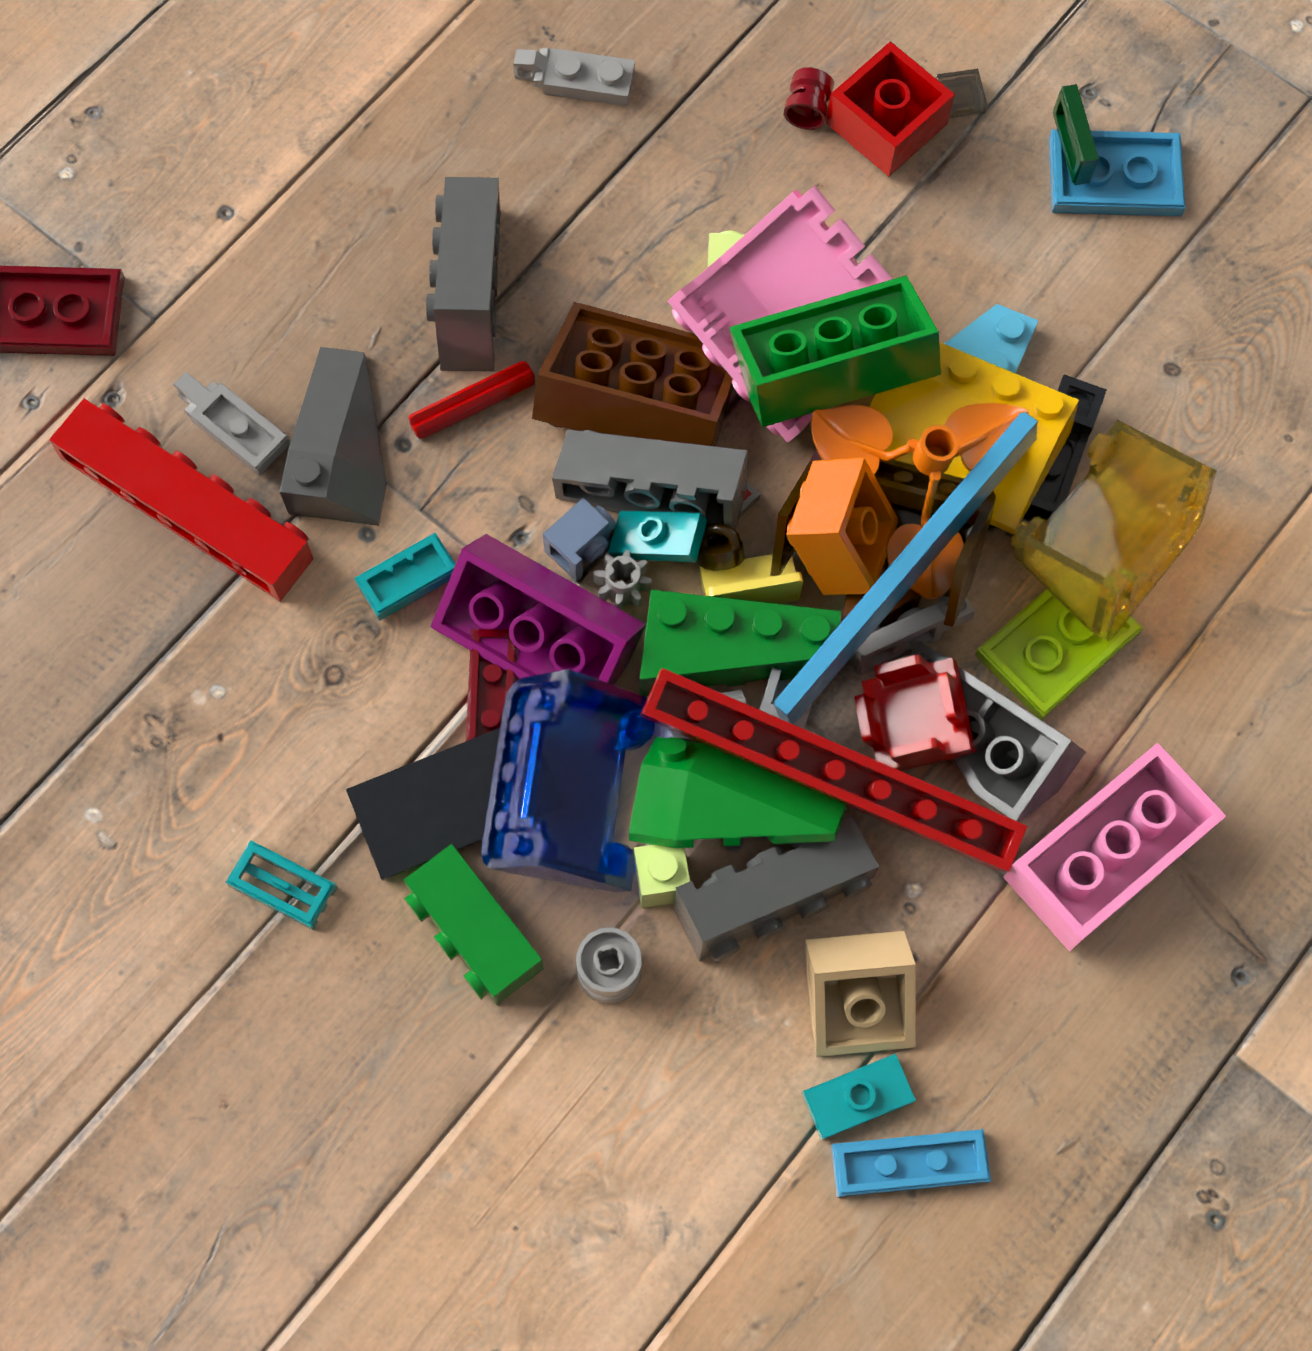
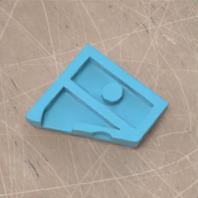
[944,304,1038,373]

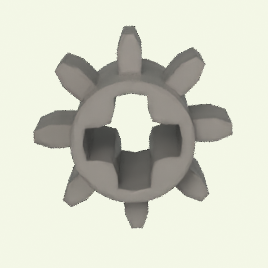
[594,550,652,610]

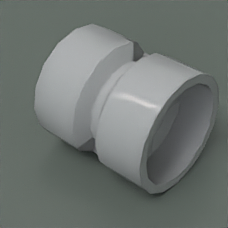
[576,927,642,1004]

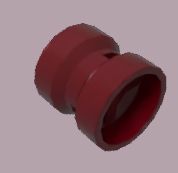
[783,67,834,130]

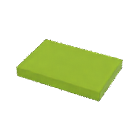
[975,563,1143,721]

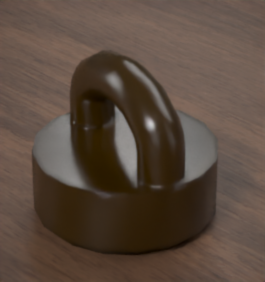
[698,523,745,571]

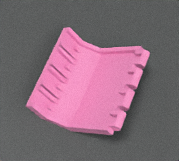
[667,185,893,443]

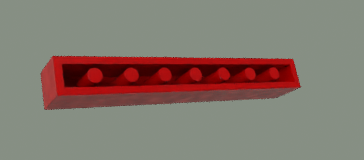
[640,668,1028,872]

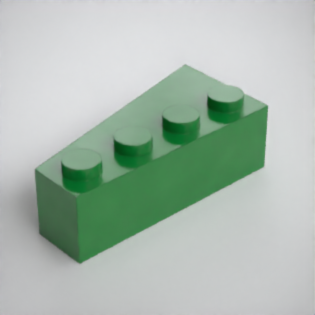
[639,590,841,697]

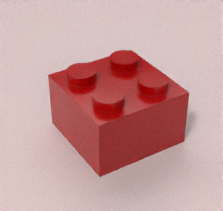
[826,41,955,177]

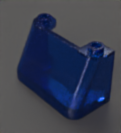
[481,669,655,892]

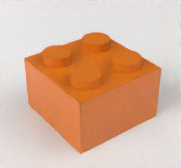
[786,458,899,595]

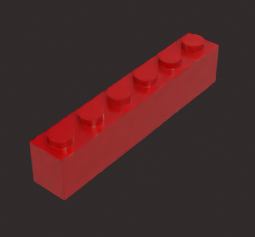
[49,398,314,602]

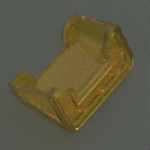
[1011,420,1217,641]

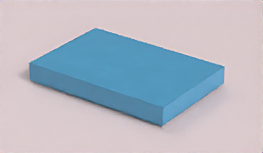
[1049,129,1185,217]

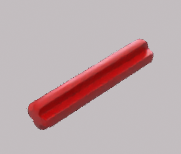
[408,361,535,439]

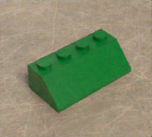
[729,275,941,428]

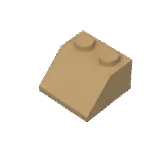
[806,931,916,1057]

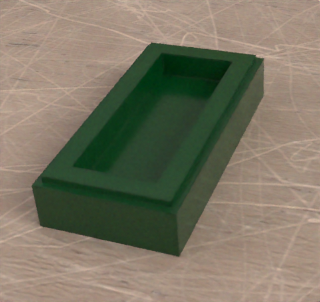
[1052,84,1099,185]

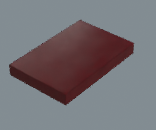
[0,265,125,356]

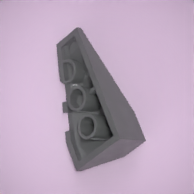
[280,347,387,526]
[908,641,1086,822]

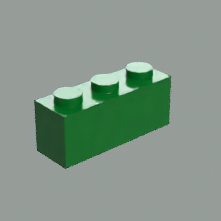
[404,844,544,1005]

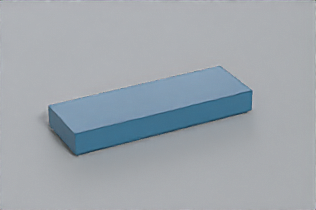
[831,1129,991,1198]

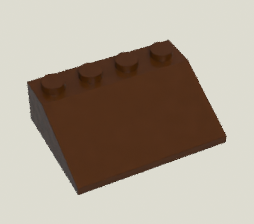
[532,302,734,447]

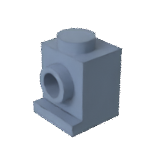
[543,498,616,582]

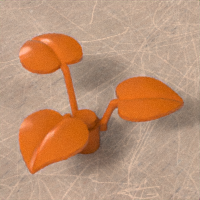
[811,403,1029,600]

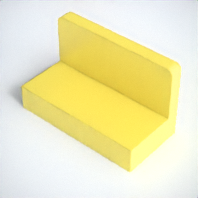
[699,554,803,604]

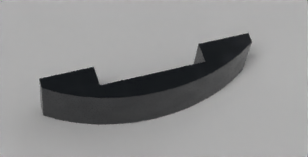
[1005,374,1107,551]

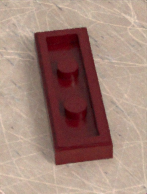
[466,629,517,741]

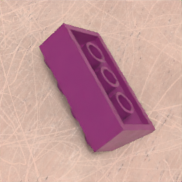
[430,534,646,719]

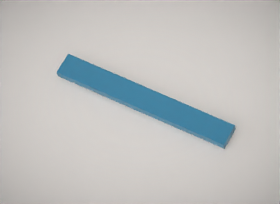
[774,412,1038,724]

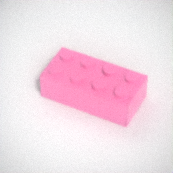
[1003,743,1226,952]

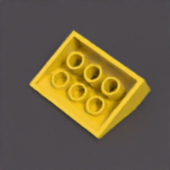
[870,342,1079,534]

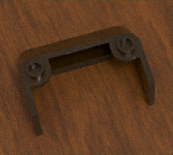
[770,450,996,627]

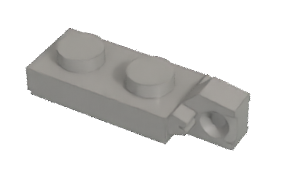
[513,48,635,106]
[173,372,290,476]
[850,596,975,676]

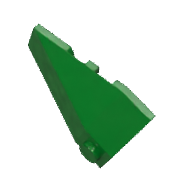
[629,737,846,848]

